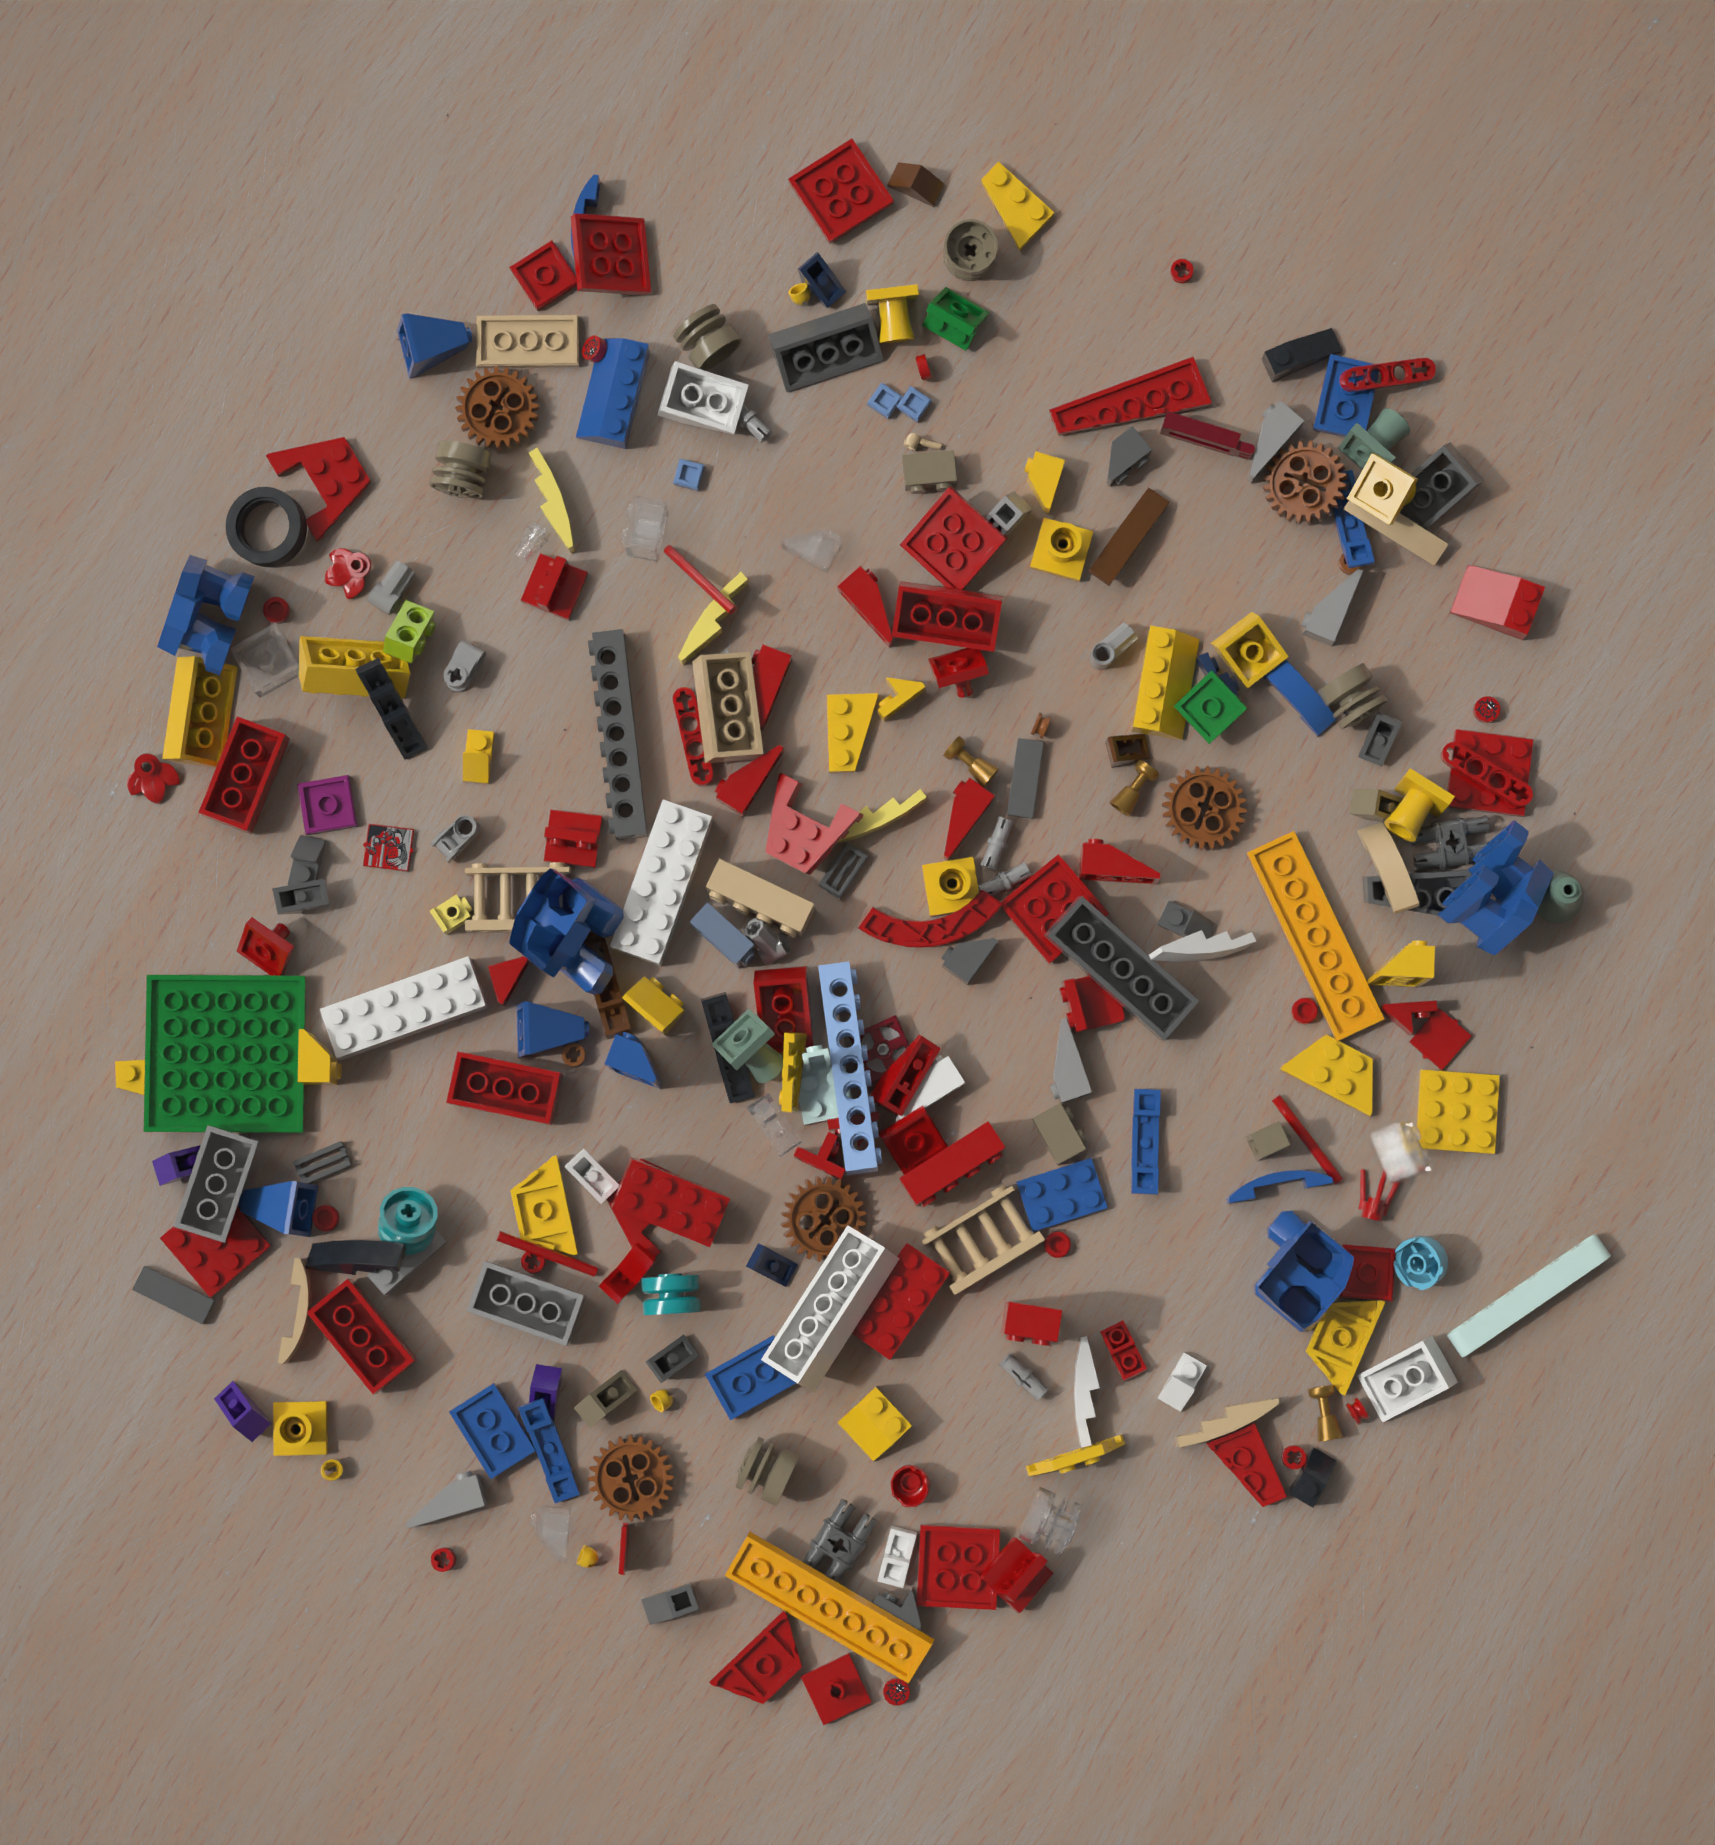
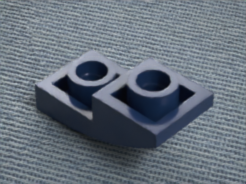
[1196,652,1240,696]

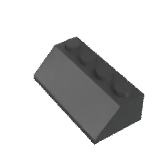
[768,303,883,392]

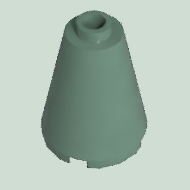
[1537,871,1583,923]

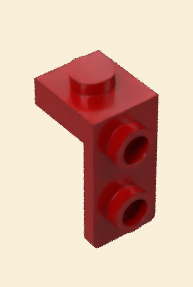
[598,1243,656,1304]

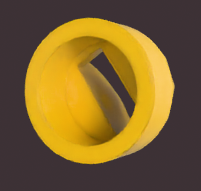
[788,283,811,306]
[650,1389,673,1413]
[320,1459,343,1481]
[576,1545,599,1568]

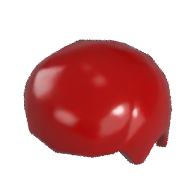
[890,1465,930,1507]

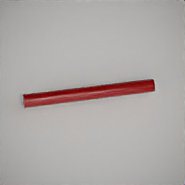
[664,545,737,615]
[1272,1095,1343,1185]
[496,1231,598,1277]

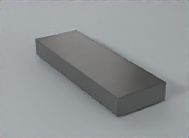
[1007,738,1044,819]
[132,1266,215,1324]

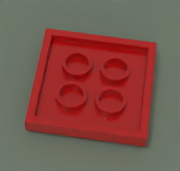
[788,138,894,244]
[570,213,651,295]
[900,486,1008,590]
[1447,729,1533,817]
[1001,854,1109,964]
[160,1206,272,1298]
[916,1525,1000,1610]

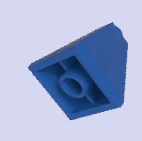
[397,313,472,379]
[516,1002,589,1058]
[238,1181,318,1237]

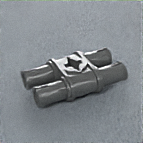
[1410,815,1490,871]
[802,1498,878,1583]

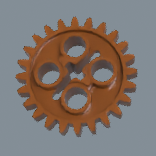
[455,366,540,450]
[1263,441,1348,525]
[1162,766,1247,851]
[781,1176,866,1262]
[588,1434,674,1522]

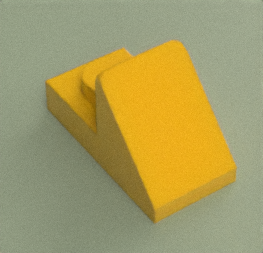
[878,677,925,721]
[463,729,495,784]

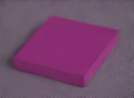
[297,775,358,835]

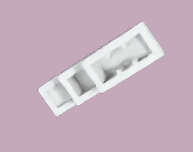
[1149,930,1256,962]
[1074,1336,1100,1448]

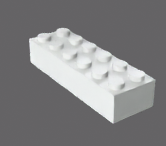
[610,799,713,966]
[320,956,489,1060]
[761,1226,899,1393]

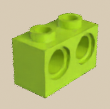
[383,600,436,664]

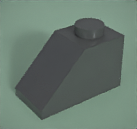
[941,938,998,985]

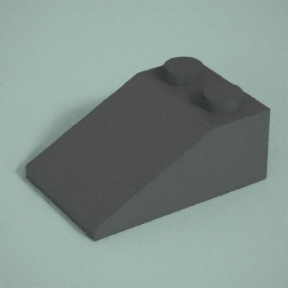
[1400,442,1484,530]

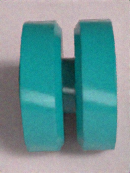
[378,1187,438,1255]
[641,1273,701,1315]

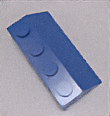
[576,338,650,449]
[604,1032,662,1089]

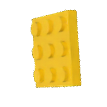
[1415,1069,1500,1154]

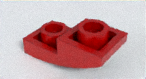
[1100,1320,1148,1382]

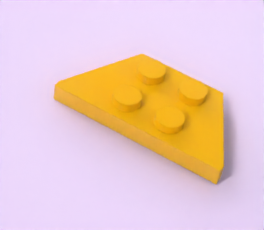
[1280,1034,1373,1117]
[510,1155,578,1255]
[1305,1301,1385,1396]
[1026,1434,1125,1476]

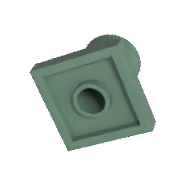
[1338,408,1410,470]
[711,1009,783,1083]

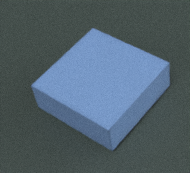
[867,382,903,419]
[896,386,932,423]
[673,459,705,491]

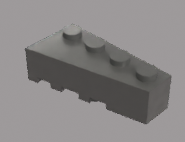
[1362,870,1472,916]

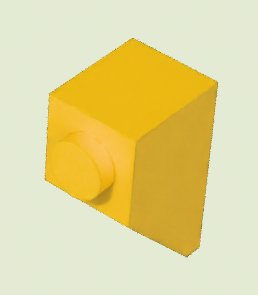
[1024,451,1065,514]

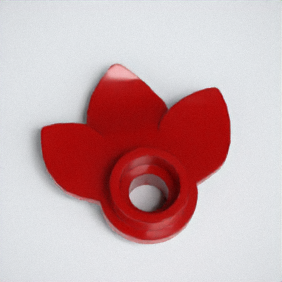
[324,548,371,599]
[127,753,180,804]

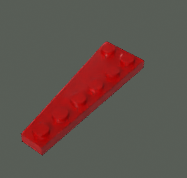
[1049,357,1212,436]

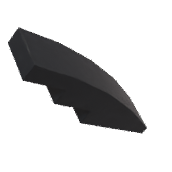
[356,658,428,760]
[701,992,755,1104]
[305,1240,407,1275]

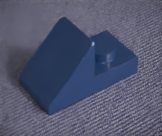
[798,252,847,308]
[746,1243,798,1287]

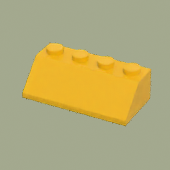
[1131,625,1199,740]
[299,636,410,698]
[162,656,238,768]
[1367,941,1435,987]

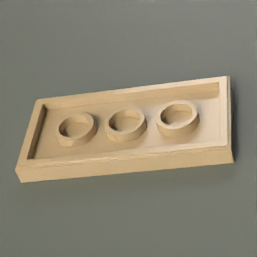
[476,315,580,368]

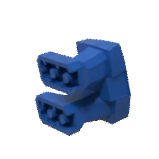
[157,555,255,675]
[1437,820,1554,956]
[509,868,624,995]
[1254,1211,1354,1332]

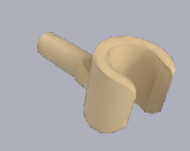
[903,433,941,451]

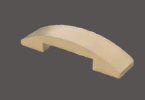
[1357,822,1419,914]
[278,1258,312,1364]

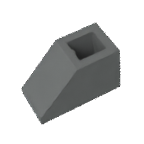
[1107,426,1152,486]
[641,1582,700,1625]

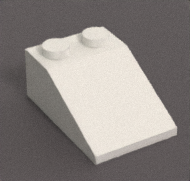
[657,361,749,435]
[1357,1336,1458,1422]

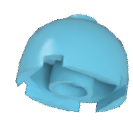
[1394,1236,1448,1290]

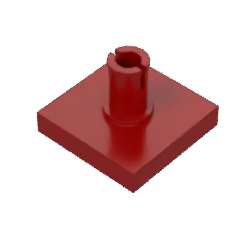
[928,648,989,698]
[236,917,294,976]
[801,1653,872,1726]

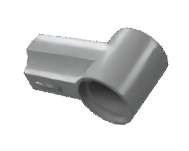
[368,560,416,615]
[1089,622,1138,670]
[744,918,791,964]

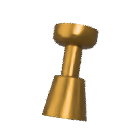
[943,736,999,788]
[1109,760,1160,817]
[1307,1385,1343,1442]

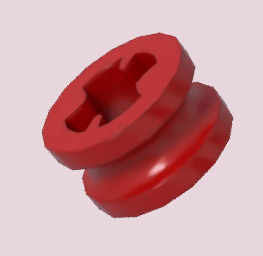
[1170,259,1194,284]
[521,1252,546,1273]
[1346,1398,1369,1425]
[1281,1445,1306,1470]
[430,1547,457,1572]

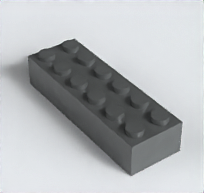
[1044,896,1199,1041]

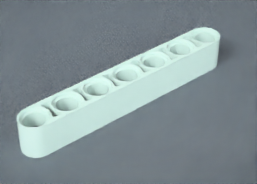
[1447,1234,1611,1357]

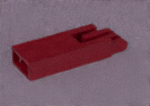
[1160,411,1255,460]

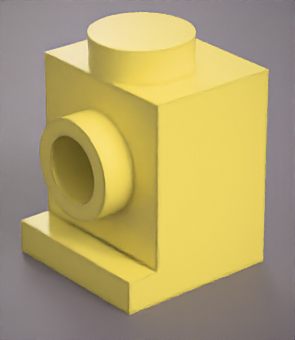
[430,894,473,935]

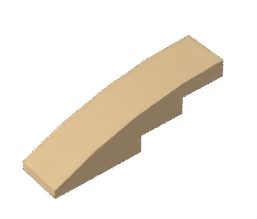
[1344,500,1448,566]
[1175,1398,1279,1447]

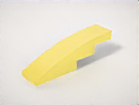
[529,448,575,553]
[678,572,749,665]
[836,789,927,844]

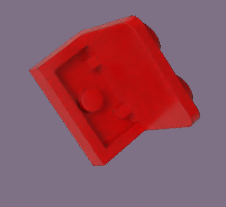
[1059,976,1125,1033]

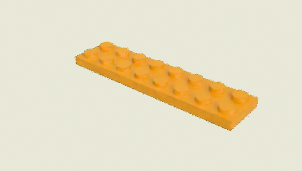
[1246,831,1384,1041]
[724,1532,935,1684]

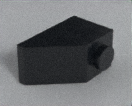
[1287,1447,1336,1508]

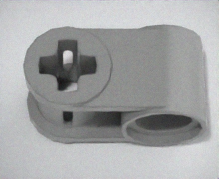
[444,640,486,692]
[430,815,480,863]

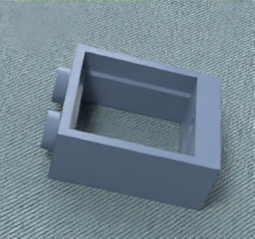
[690,902,756,969]

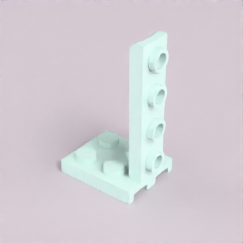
[799,1045,855,1125]

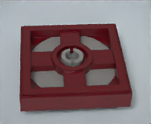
[849,1015,909,1084]

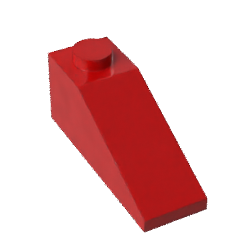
[837,566,893,647]
[751,644,792,731]
[715,745,784,816]
[944,777,995,861]
[870,1035,941,1116]

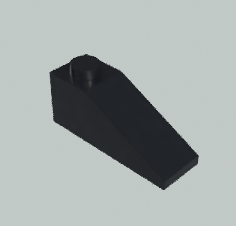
[1261,328,1343,382]

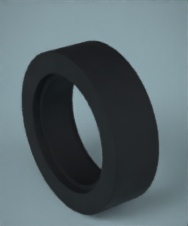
[225,487,307,567]

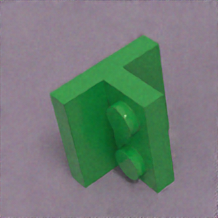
[922,287,990,351]
[1174,670,1248,744]

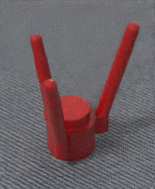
[1358,1166,1407,1222]

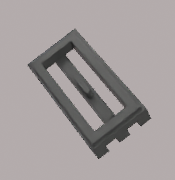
[818,842,869,900]
[293,1141,352,1184]

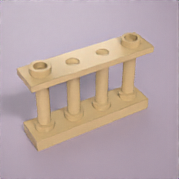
[465,862,572,933]
[922,1185,1045,1295]

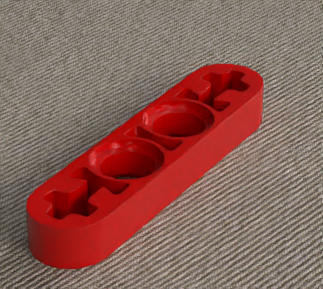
[1340,358,1436,392]
[672,687,714,787]
[1440,742,1533,807]

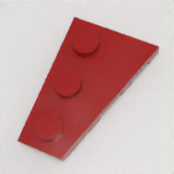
[1206,1423,1287,1507]

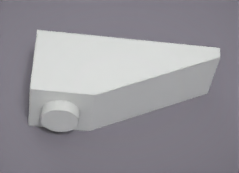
[896,1055,965,1122]

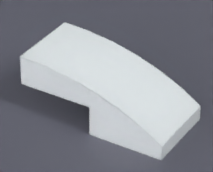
[877,1525,917,1588]

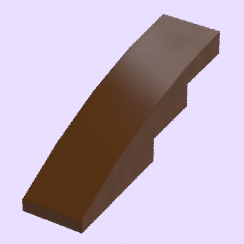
[1088,487,1169,586]
[583,932,632,1040]

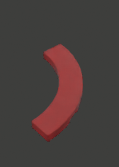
[858,889,1003,948]

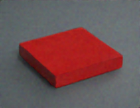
[509,240,577,311]
[878,1105,948,1175]
[1339,1244,1396,1301]

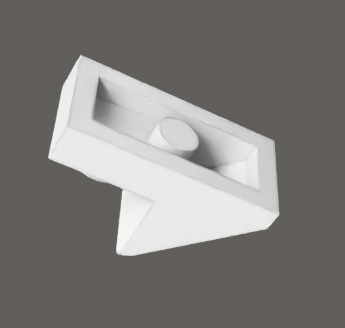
[564,1148,619,1204]
[1157,1352,1207,1412]

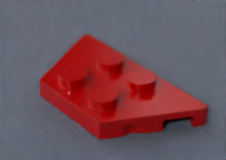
[709,1610,802,1704]

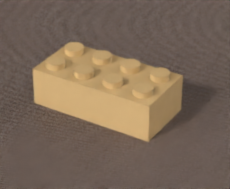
[692,652,763,763]
[706,859,815,938]

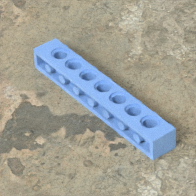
[818,961,882,1176]

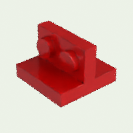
[521,553,588,621]
[544,810,603,868]
[793,1132,846,1181]
[980,1537,1054,1613]

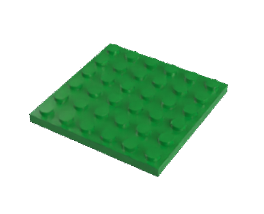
[143,975,306,1133]

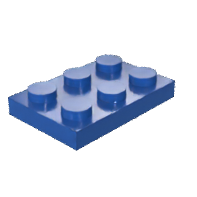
[1313,354,1379,437]
[1016,1158,1108,1232]
[705,1335,796,1420]
[449,1383,536,1479]

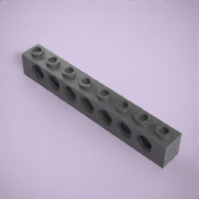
[588,629,648,840]

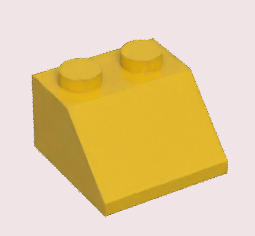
[1211,612,1289,688]
[622,976,685,1035]
[298,1029,342,1085]
[837,1386,912,1461]

